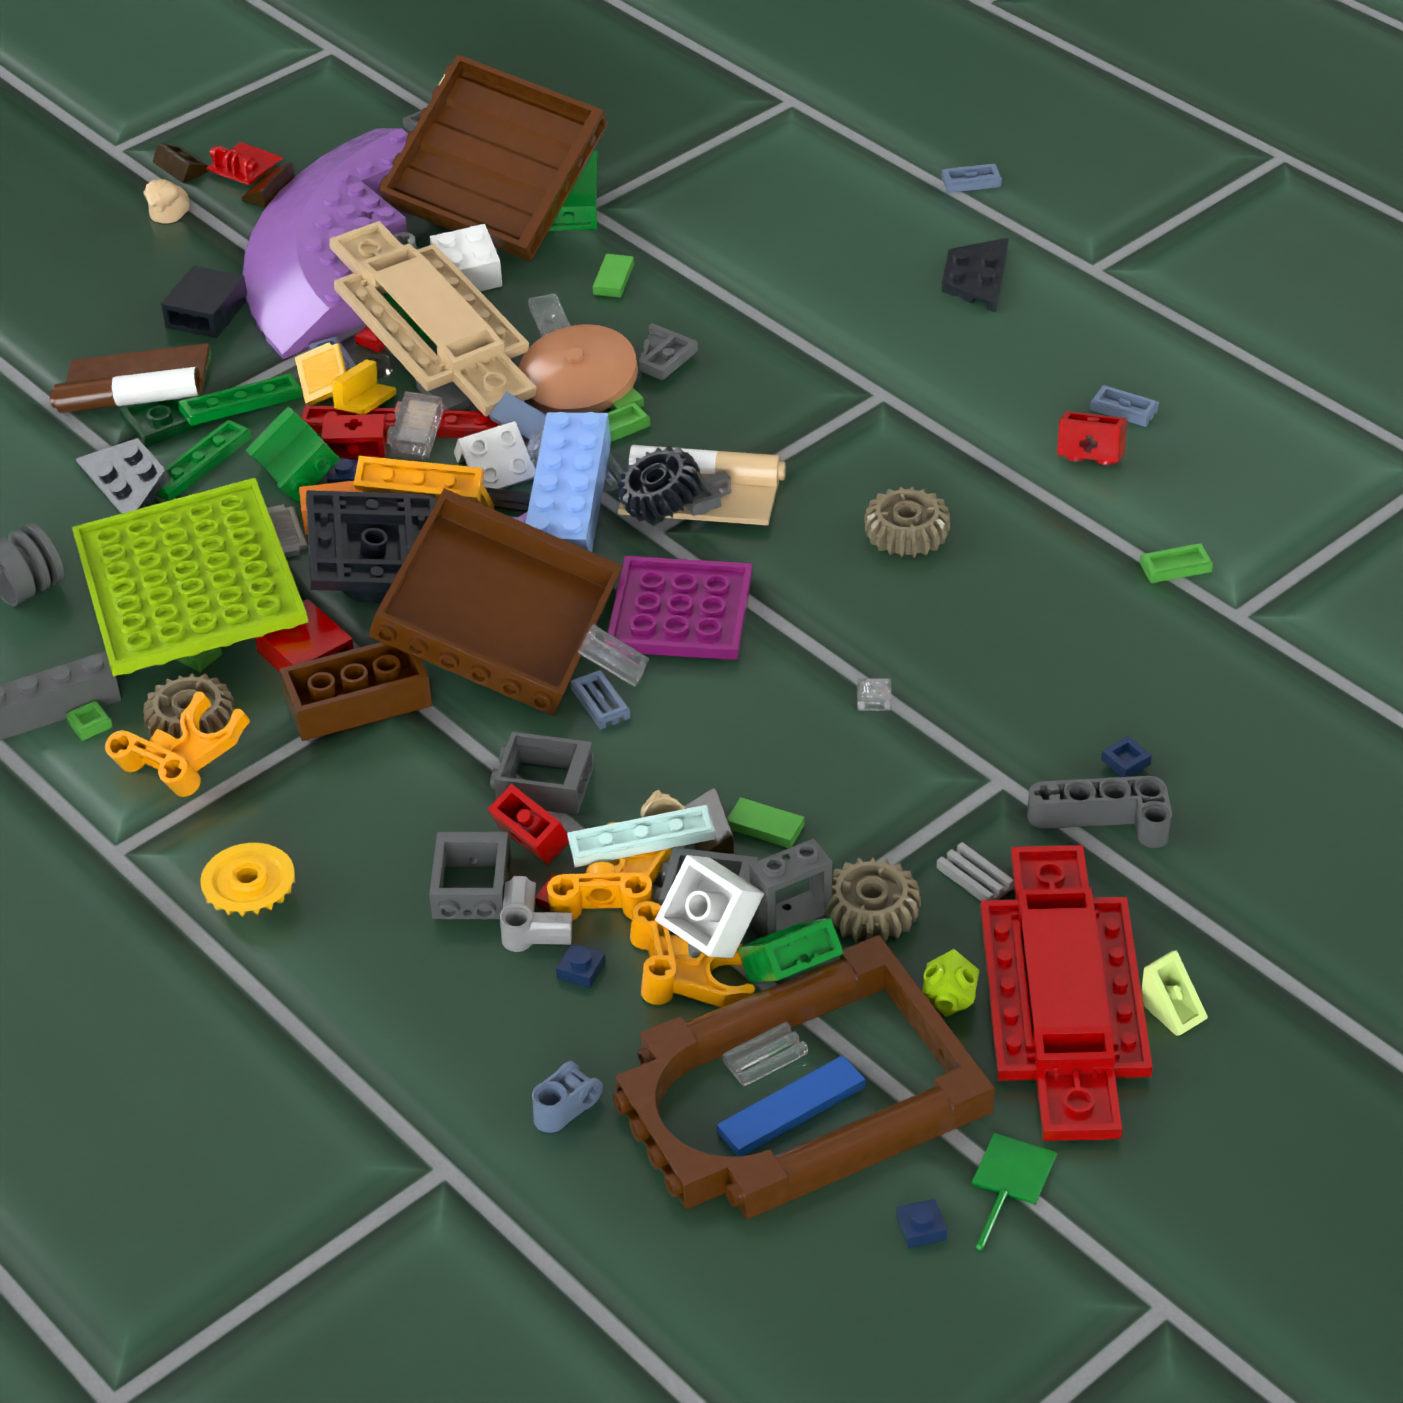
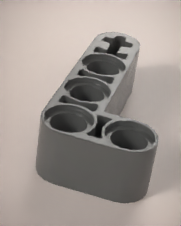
[1027,776,1172,849]

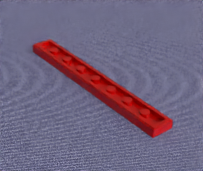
[301,405,526,441]

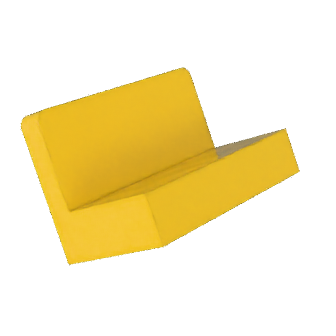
[332,359,397,415]

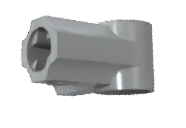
[500,876,573,952]

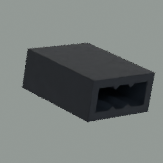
[161,266,247,338]

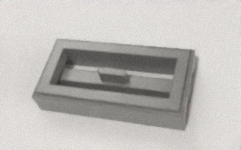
[937,842,1014,901]

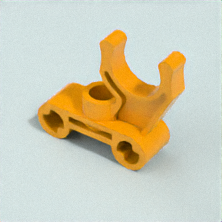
[105,691,250,797]
[547,822,671,920]
[630,901,755,1008]

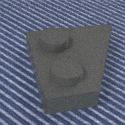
[639,323,698,380]

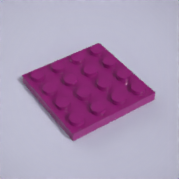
[606,556,753,660]

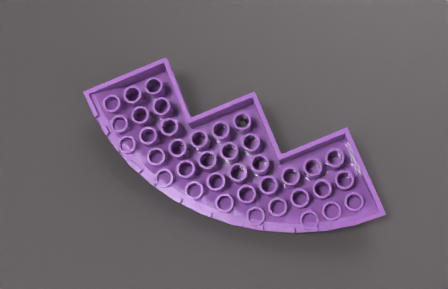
[243,128,408,359]

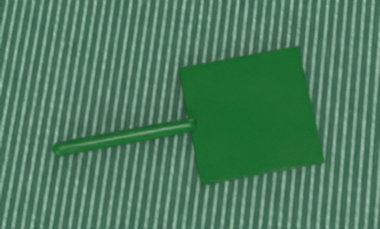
[972,1133,1057,1251]

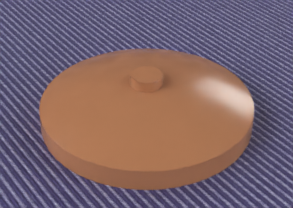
[519,324,638,414]

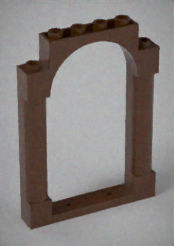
[612,935,995,1220]

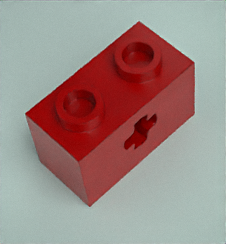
[1057,411,1127,465]
[321,414,388,459]
[487,784,569,866]

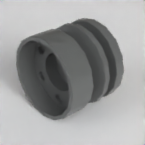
[0,522,65,607]

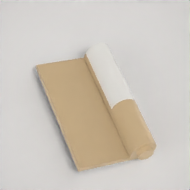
[618,445,786,525]

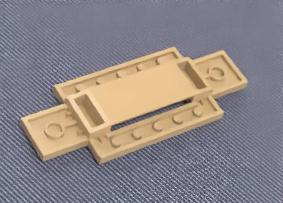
[330,221,537,416]

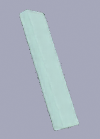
[567,805,716,867]

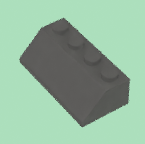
[0,651,121,740]

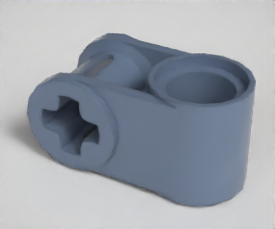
[532,1061,603,1133]

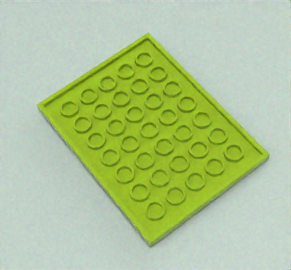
[72,478,308,677]

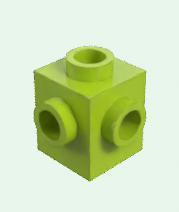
[922,949,979,1017]

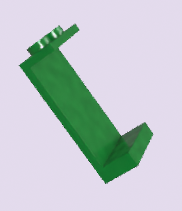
[549,150,599,231]

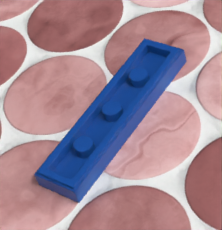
[717,1055,866,1156]

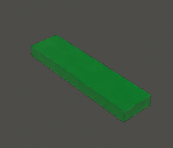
[179,374,303,426]
[156,419,252,501]

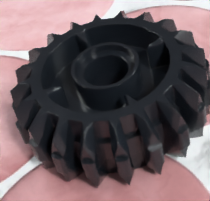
[617,446,702,523]

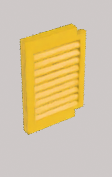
[295,342,346,406]

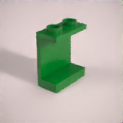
[246,406,340,503]

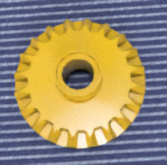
[201,843,295,917]

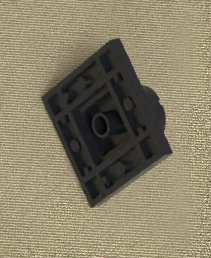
[306,490,436,603]

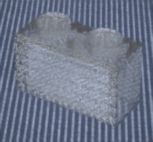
[387,392,444,462]

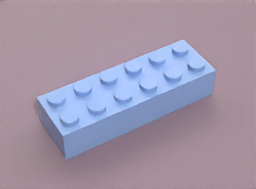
[526,412,611,552]

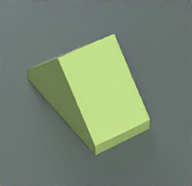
[1141,950,1208,1035]

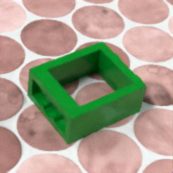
[737,918,844,982]

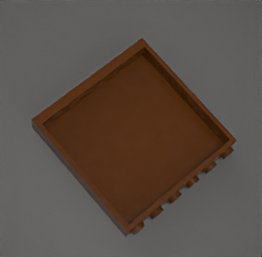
[368,488,623,716]

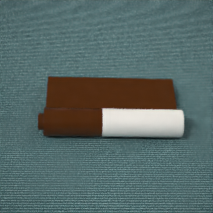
[50,343,210,413]

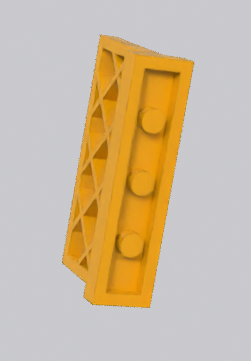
[353,456,494,510]

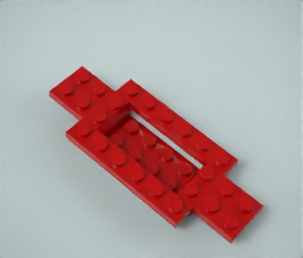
[980,845,1153,1141]

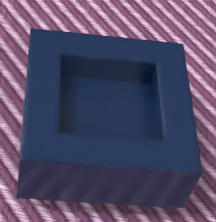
[327,459,358,484]
[1101,736,1152,777]
[556,943,606,988]
[897,1198,947,1248]

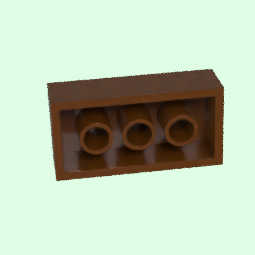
[280,642,432,741]

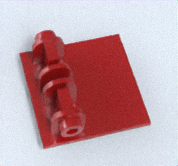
[206,142,283,185]

